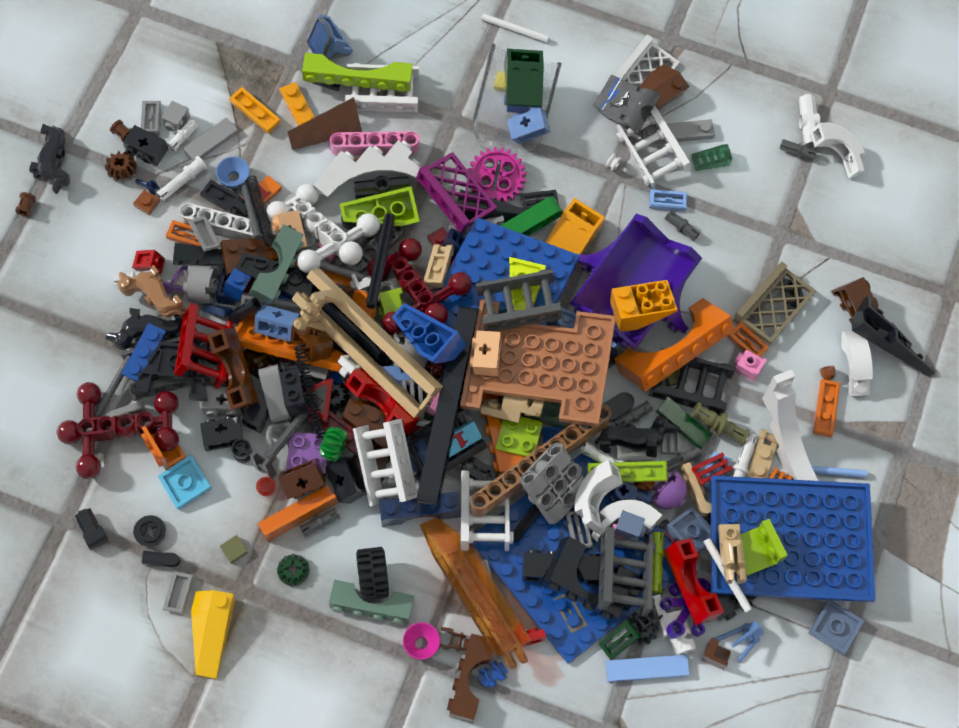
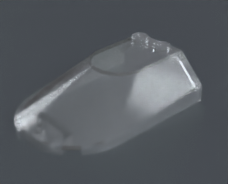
[473,43,562,159]

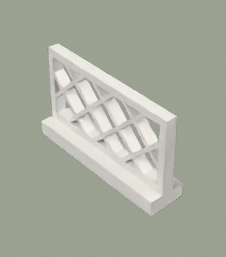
[615,34,679,86]

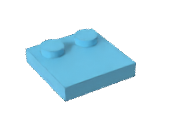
[158,455,212,510]

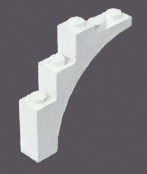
[313,140,435,198]

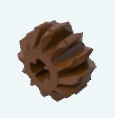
[105,150,137,182]

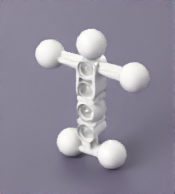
[266,183,380,274]

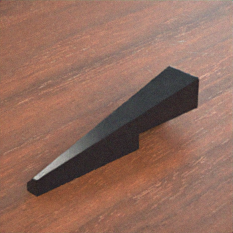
[452,189,527,225]
[173,242,224,265]
[852,296,935,377]

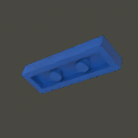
[121,323,167,382]

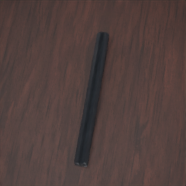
[366,213,395,309]

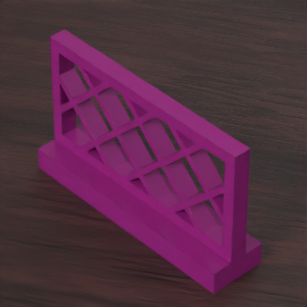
[416,152,497,234]

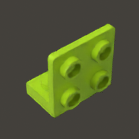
[496,417,543,457]
[740,519,788,576]

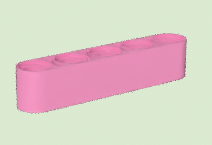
[330,131,419,156]

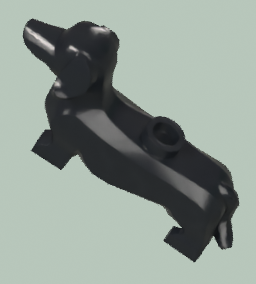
[29,124,70,194]
[105,308,184,350]
[595,415,680,458]

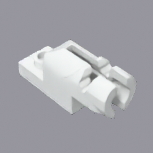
[652,594,696,655]

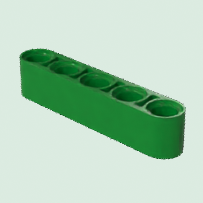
[500,196,563,236]

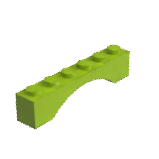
[302,53,413,92]

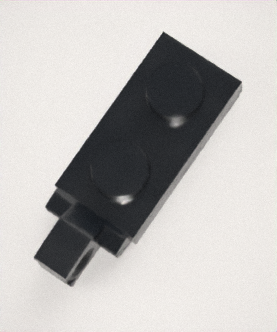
[200,180,248,217]

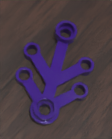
[660,578,711,639]

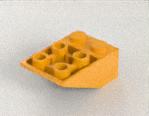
[545,198,605,255]
[610,280,678,332]

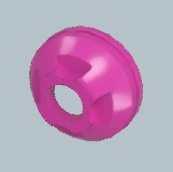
[403,622,440,660]

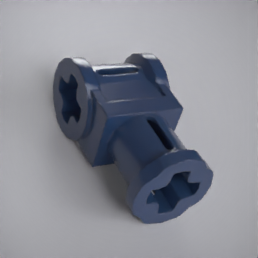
[609,482,652,505]

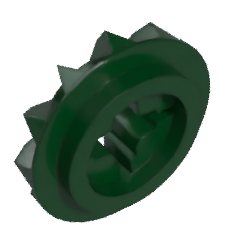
[277,554,310,586]

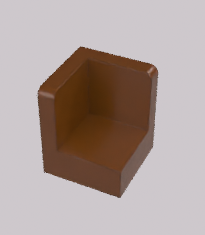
[701,638,731,670]

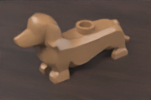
[118,265,186,317]

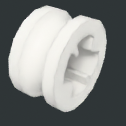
[605,153,622,172]

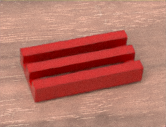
[691,452,733,485]

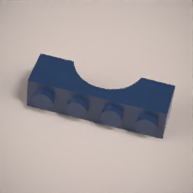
[379,491,461,527]

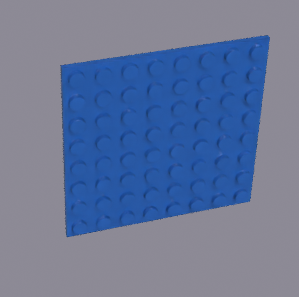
[471,453,675,664]

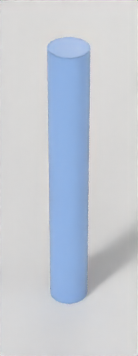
[812,466,867,478]

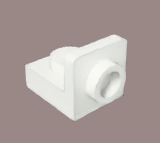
[349,274,371,292]

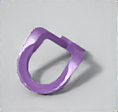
[163,265,188,294]

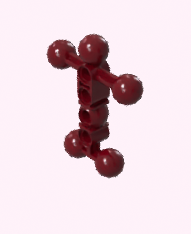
[366,238,473,335]
[56,382,179,480]

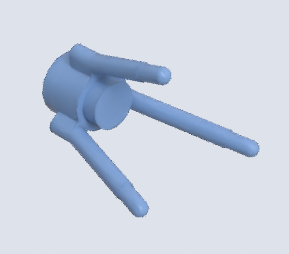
[714,621,764,662]

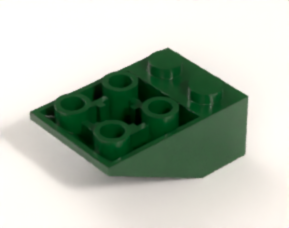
[504,48,544,108]

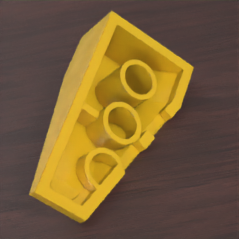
[191,590,236,679]

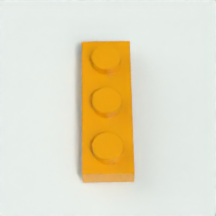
[279,82,314,126]
[229,87,281,134]

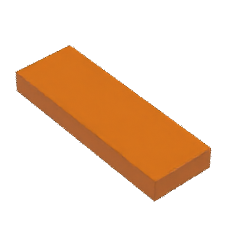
[812,379,840,438]

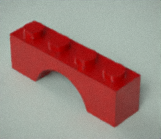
[344,368,420,434]
[663,538,724,625]

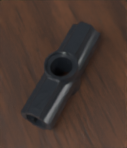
[354,176,410,198]

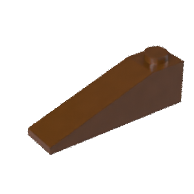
[626,64,690,129]

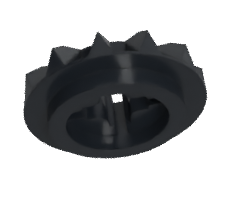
[133,515,166,547]

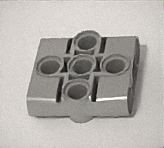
[520,443,584,524]

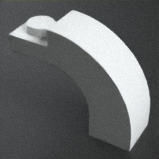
[810,122,865,178]
[841,330,873,396]
[575,460,622,533]
[591,500,662,542]

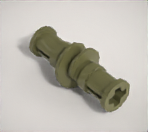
[690,402,749,445]

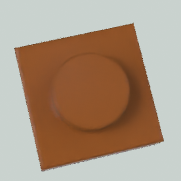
[133,190,160,215]
[633,481,656,492]

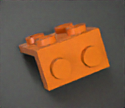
[141,426,186,470]

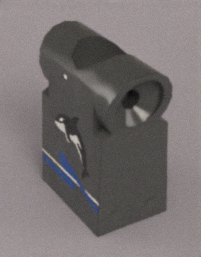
[593,74,660,135]

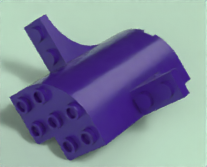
[570,214,702,350]

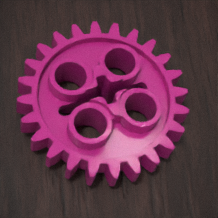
[468,146,527,203]

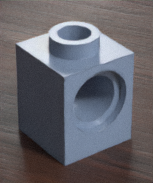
[614,510,647,541]

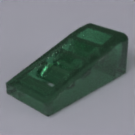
[691,144,732,171]

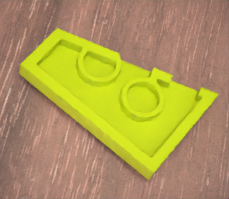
[509,257,546,311]

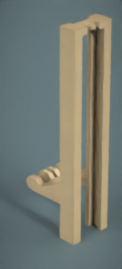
[292,269,443,418]

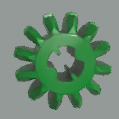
[319,427,348,462]

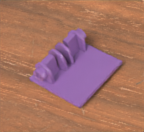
[286,432,327,474]

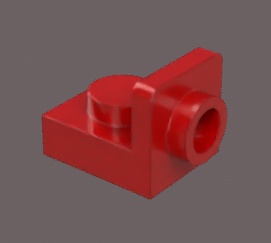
[132,250,165,274]
[513,623,546,648]

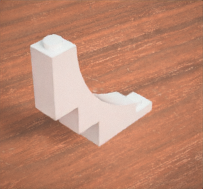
[762,369,818,481]

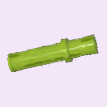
[651,532,664,594]

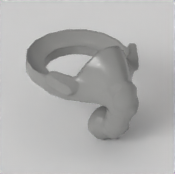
[266,421,291,449]

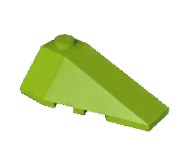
[339,186,420,227]

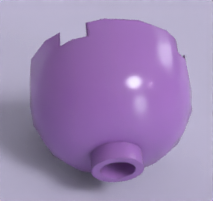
[651,470,687,510]

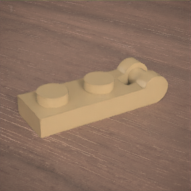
[424,244,454,288]
[746,428,777,478]
[680,462,711,519]

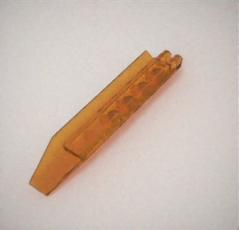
[420,518,531,669]

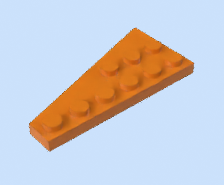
[236,315,346,372]

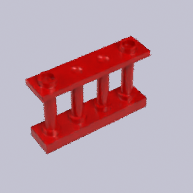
[174,303,235,389]

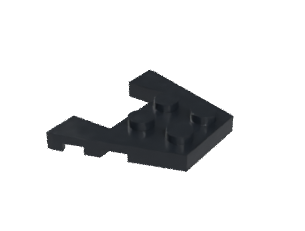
[130,341,208,402]

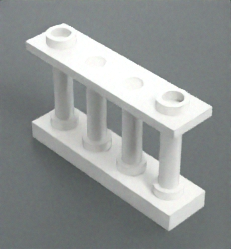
[345,63,419,113]
[616,106,691,189]
[353,419,417,506]
[461,471,513,551]

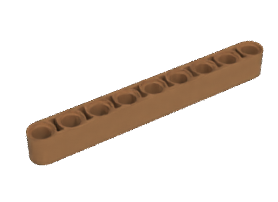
[470,405,611,517]

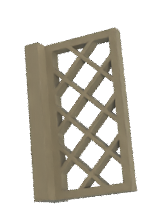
[733,261,816,345]

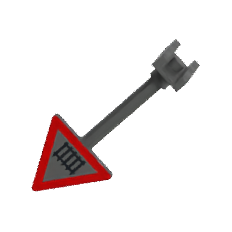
[250,378,333,480]

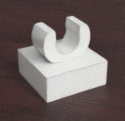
[338,355,362,378]

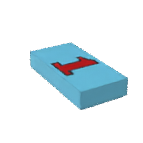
[449,420,482,457]

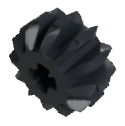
[329,381,351,415]
[625,612,659,646]

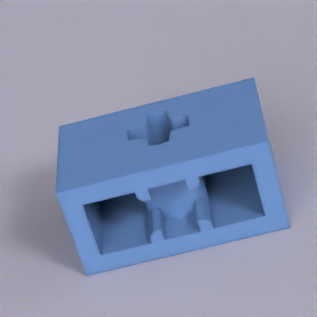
[507,107,551,144]
[254,305,300,342]

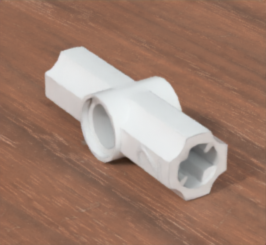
[799,94,820,149]

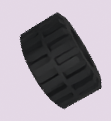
[356,546,389,600]

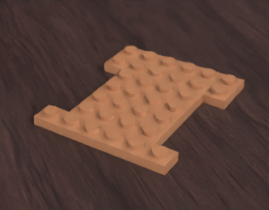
[460,299,616,427]

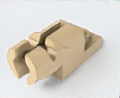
[480,396,545,423]
[718,524,747,584]

